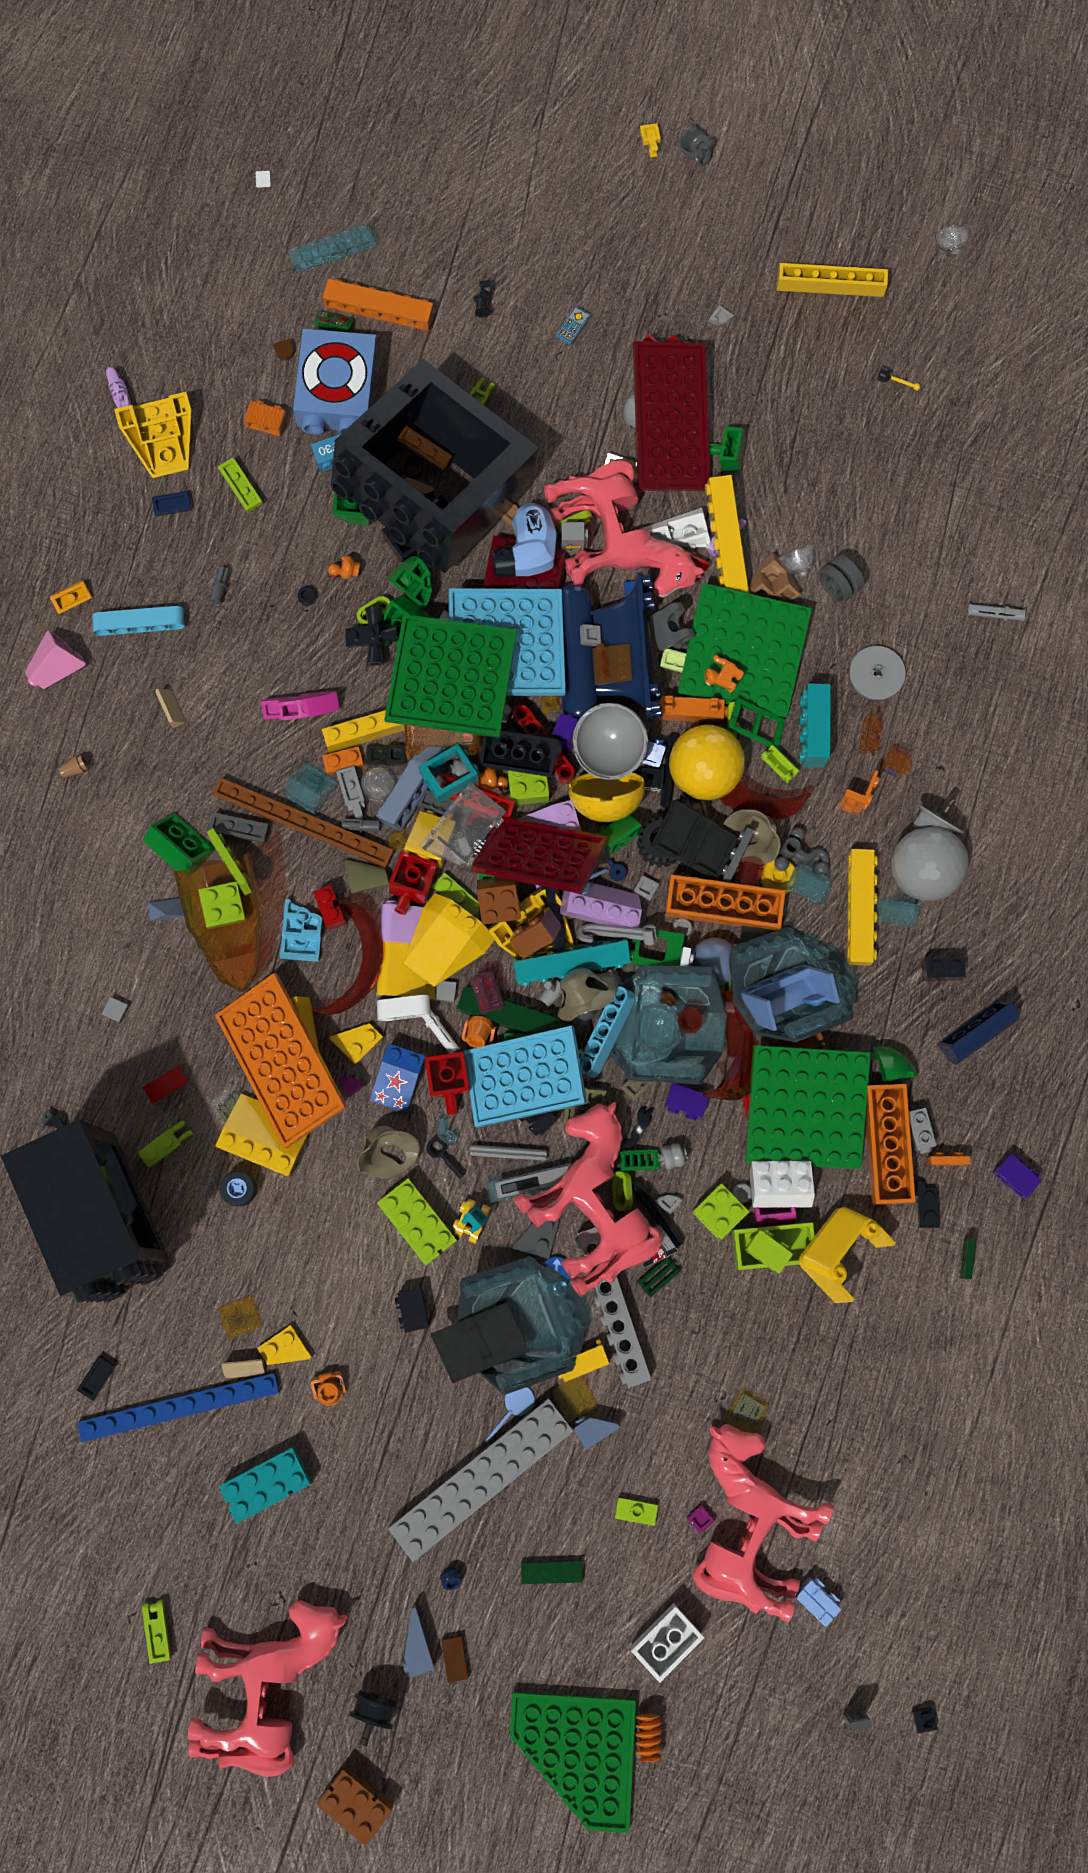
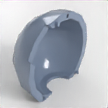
[691,937,733,986]

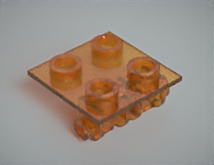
[593,644,632,685]
[859,708,882,757]

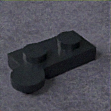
[914,1181,940,1228]

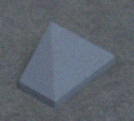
[148,897,189,922]

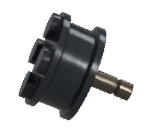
[349,1690,399,1747]

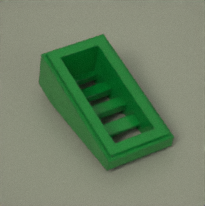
[619,1150,659,1171]

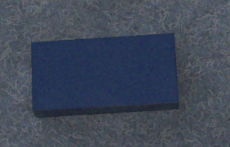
[152,491,192,517]

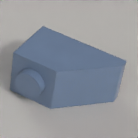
[573,1416,620,1450]

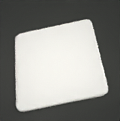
[256,171,271,188]

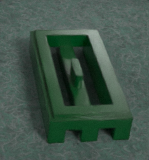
[960,1239,976,1280]
[637,1257,680,1298]

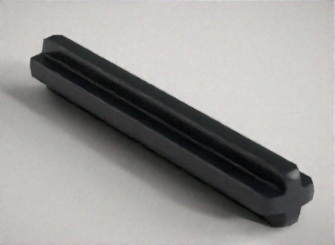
[660,734,678,807]
[632,1180,684,1248]

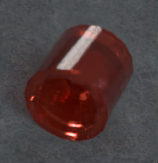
[735,862,764,887]
[677,1006,705,1034]

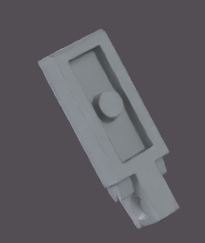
[336,766,365,819]

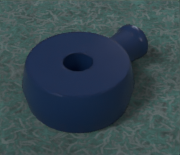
[607,859,627,882]

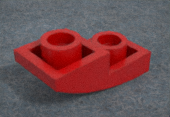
[142,1066,188,1104]

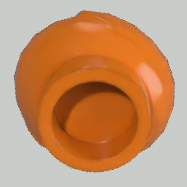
[328,555,360,579]
[477,767,508,792]

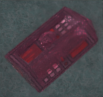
[470,972,504,1015]

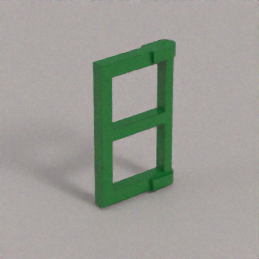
[727,698,785,749]

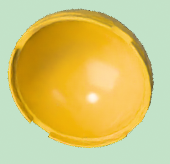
[669,725,745,800]
[568,772,645,822]

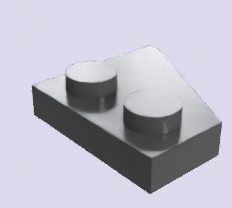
[512,1220,559,1259]

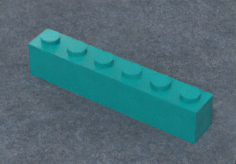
[511,938,631,986]

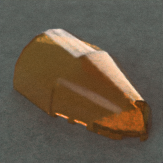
[174,853,264,992]

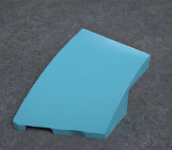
[280,899,322,962]

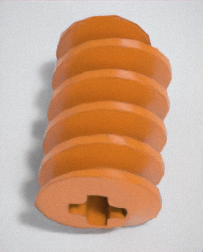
[636,1713,662,1762]

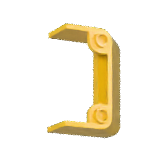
[799,1207,896,1303]

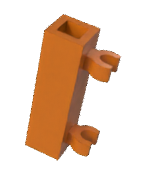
[656,695,728,723]

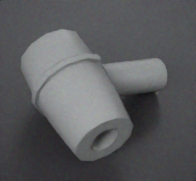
[539,978,562,1007]

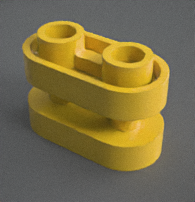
[452,1198,491,1244]

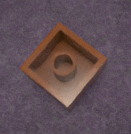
[476,877,521,924]
[510,907,562,959]

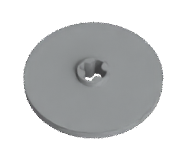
[849,646,906,700]

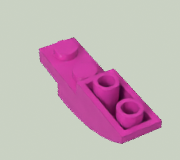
[261,691,340,720]

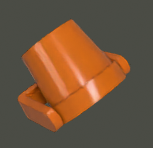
[462,1016,496,1048]
[311,1371,347,1406]

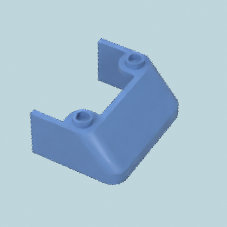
[741,965,840,1031]

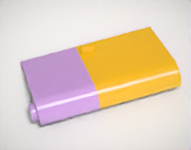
[376,901,436,1000]

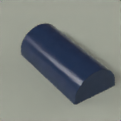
[937,1001,1020,1065]

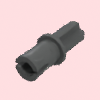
[209,566,229,604]
[342,817,380,833]

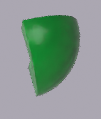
[387,556,432,609]
[871,1046,918,1082]

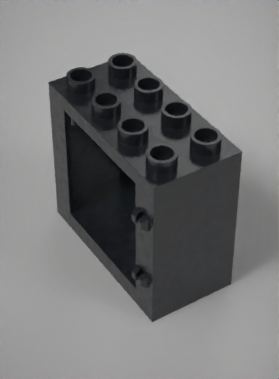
[331,359,539,573]
[1,1119,170,1304]

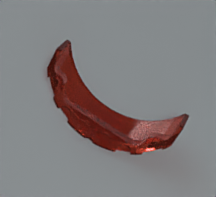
[719,726,811,820]
[311,899,383,1015]
[702,991,758,1101]

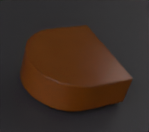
[273,339,294,360]

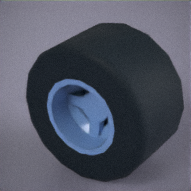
[219,1171,257,1207]

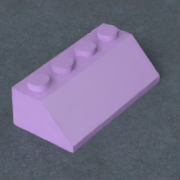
[560,882,642,928]

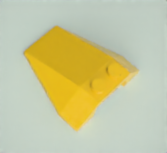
[114,392,191,478]
[488,888,574,957]
[403,893,495,987]

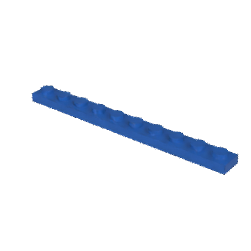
[77,1373,280,1442]

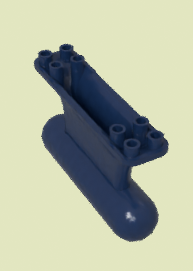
[561,572,663,723]

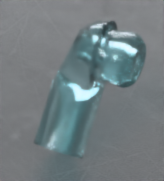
[438,1118,457,1145]

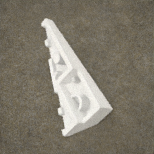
[638,507,711,548]

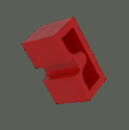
[313,885,346,931]

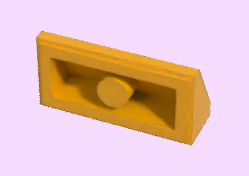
[50,580,92,614]

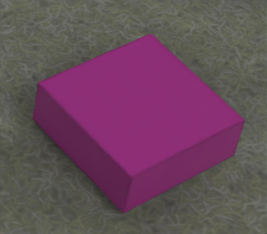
[686,1504,715,1534]

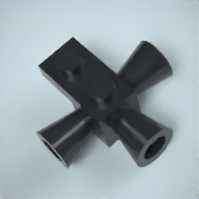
[345,606,401,666]

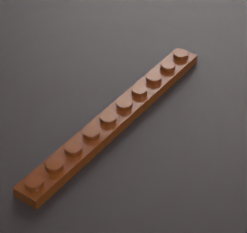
[212,777,394,868]

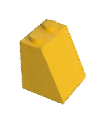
[404,810,457,869]

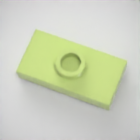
[660,649,686,673]

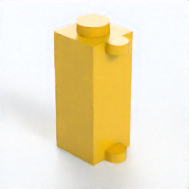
[556,1339,609,1382]

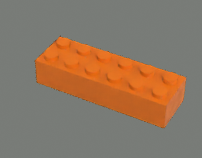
[665,875,785,932]
[865,1084,915,1205]

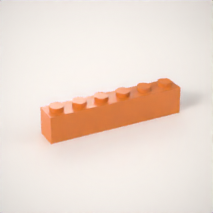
[322,279,434,331]

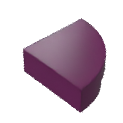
[338,1077,364,1097]

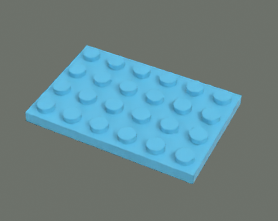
[464,1026,587,1128]

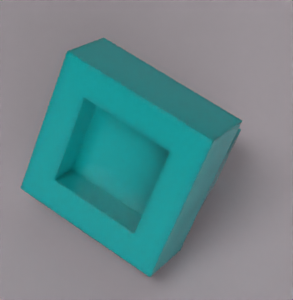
[461,1205,489,1233]

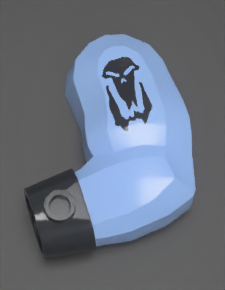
[492,503,556,577]

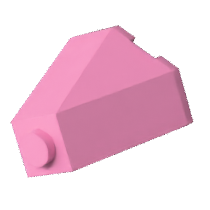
[25,630,86,689]

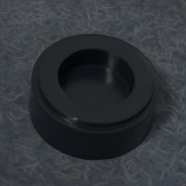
[297,586,316,606]

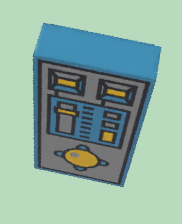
[556,306,590,345]

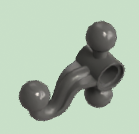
[774,827,829,876]

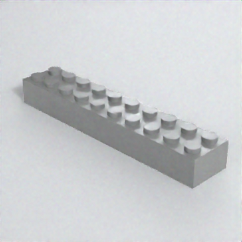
[388,1398,574,1562]

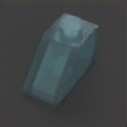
[876,901,920,928]

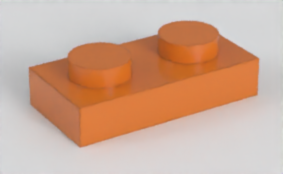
[322,746,364,775]
[927,1153,970,1165]

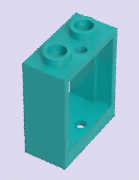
[418,744,479,804]

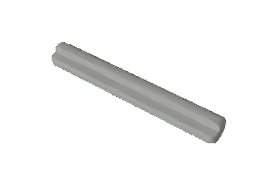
[470,1145,547,1161]

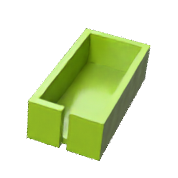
[377,1178,457,1266]
[732,1223,815,1270]

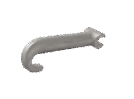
[577,923,657,945]

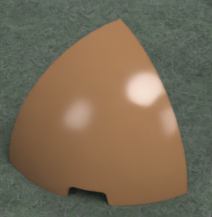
[748,553,800,602]

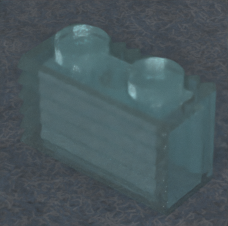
[786,865,833,905]

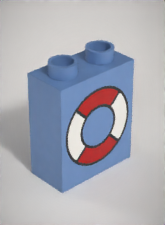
[293,329,378,435]

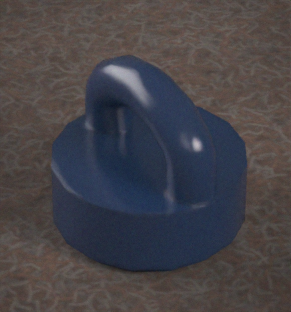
[440,1568,462,1590]

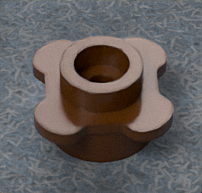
[659,991,676,1011]

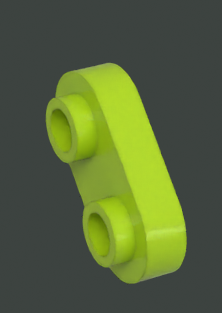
[557,509,593,533]
[357,596,390,626]
[612,1171,633,1211]

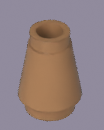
[59,755,89,778]

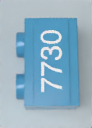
[311,434,341,471]

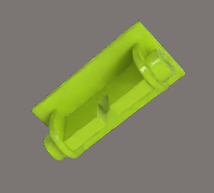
[761,745,800,783]

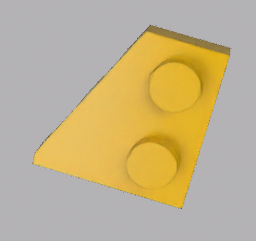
[329,1023,383,1065]
[257,1325,312,1365]

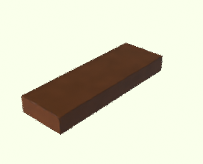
[396,426,452,472]

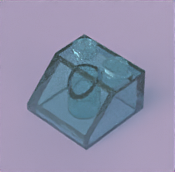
[282,762,339,814]

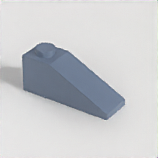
[402,1605,435,1678]

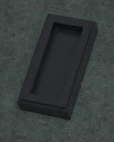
[76,1355,117,1401]

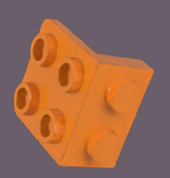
[838,770,880,814]

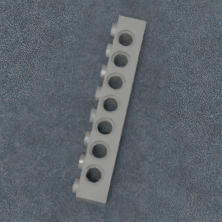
[574,1228,651,1388]

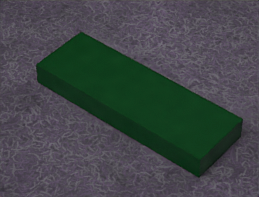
[521,1560,583,1584]

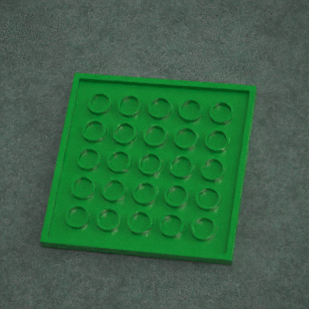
[677,583,812,718]
[384,614,517,738]
[744,1045,870,1169]

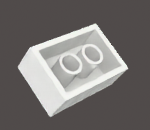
[750,1161,815,1208]
[630,1603,704,1683]

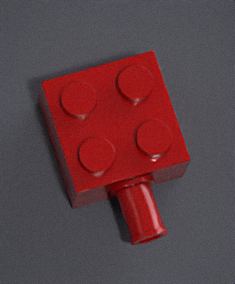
[388,851,438,915]
[425,1052,470,1115]

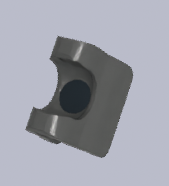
[648,602,695,651]

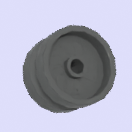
[818,555,865,603]

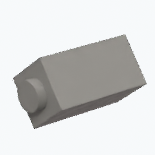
[909,1108,936,1154]

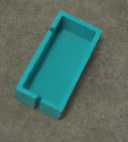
[799,684,831,768]
[219,1446,312,1524]

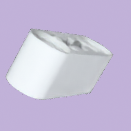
[377,995,431,1021]

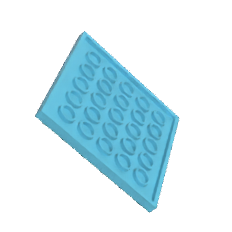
[449,588,565,696]

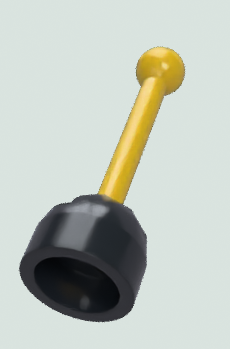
[877,366,920,391]

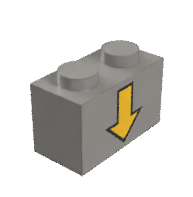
[561,522,588,554]

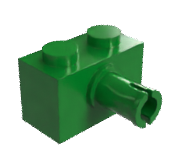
[709,427,746,472]

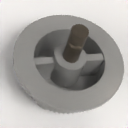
[914,798,964,834]

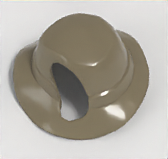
[723,810,781,866]
[558,968,617,1022]
[357,1126,420,1179]

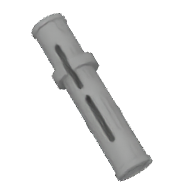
[967,604,1026,621]

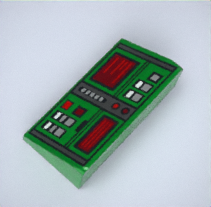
[314,310,354,333]

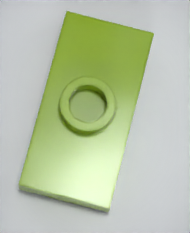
[615,1497,658,1526]

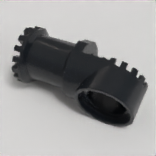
[473,280,491,318]

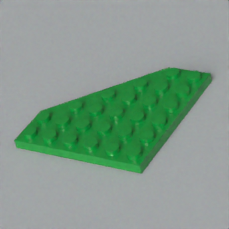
[510,1691,636,1833]

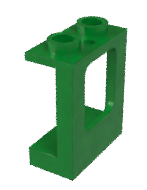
[630,926,685,967]

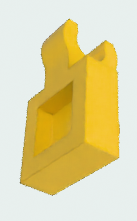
[640,123,661,158]

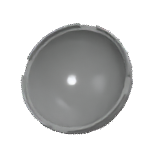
[573,703,648,780]
[891,826,969,901]

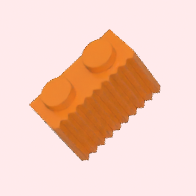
[244,401,287,437]

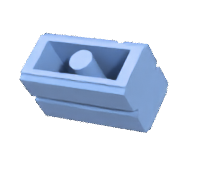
[795,1577,842,1627]

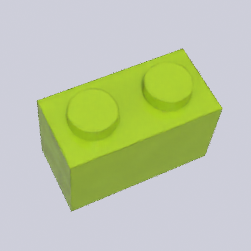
[745,1230,793,1274]

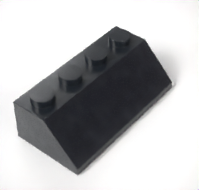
[478,731,563,778]

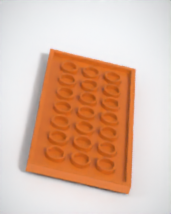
[215,973,348,1149]

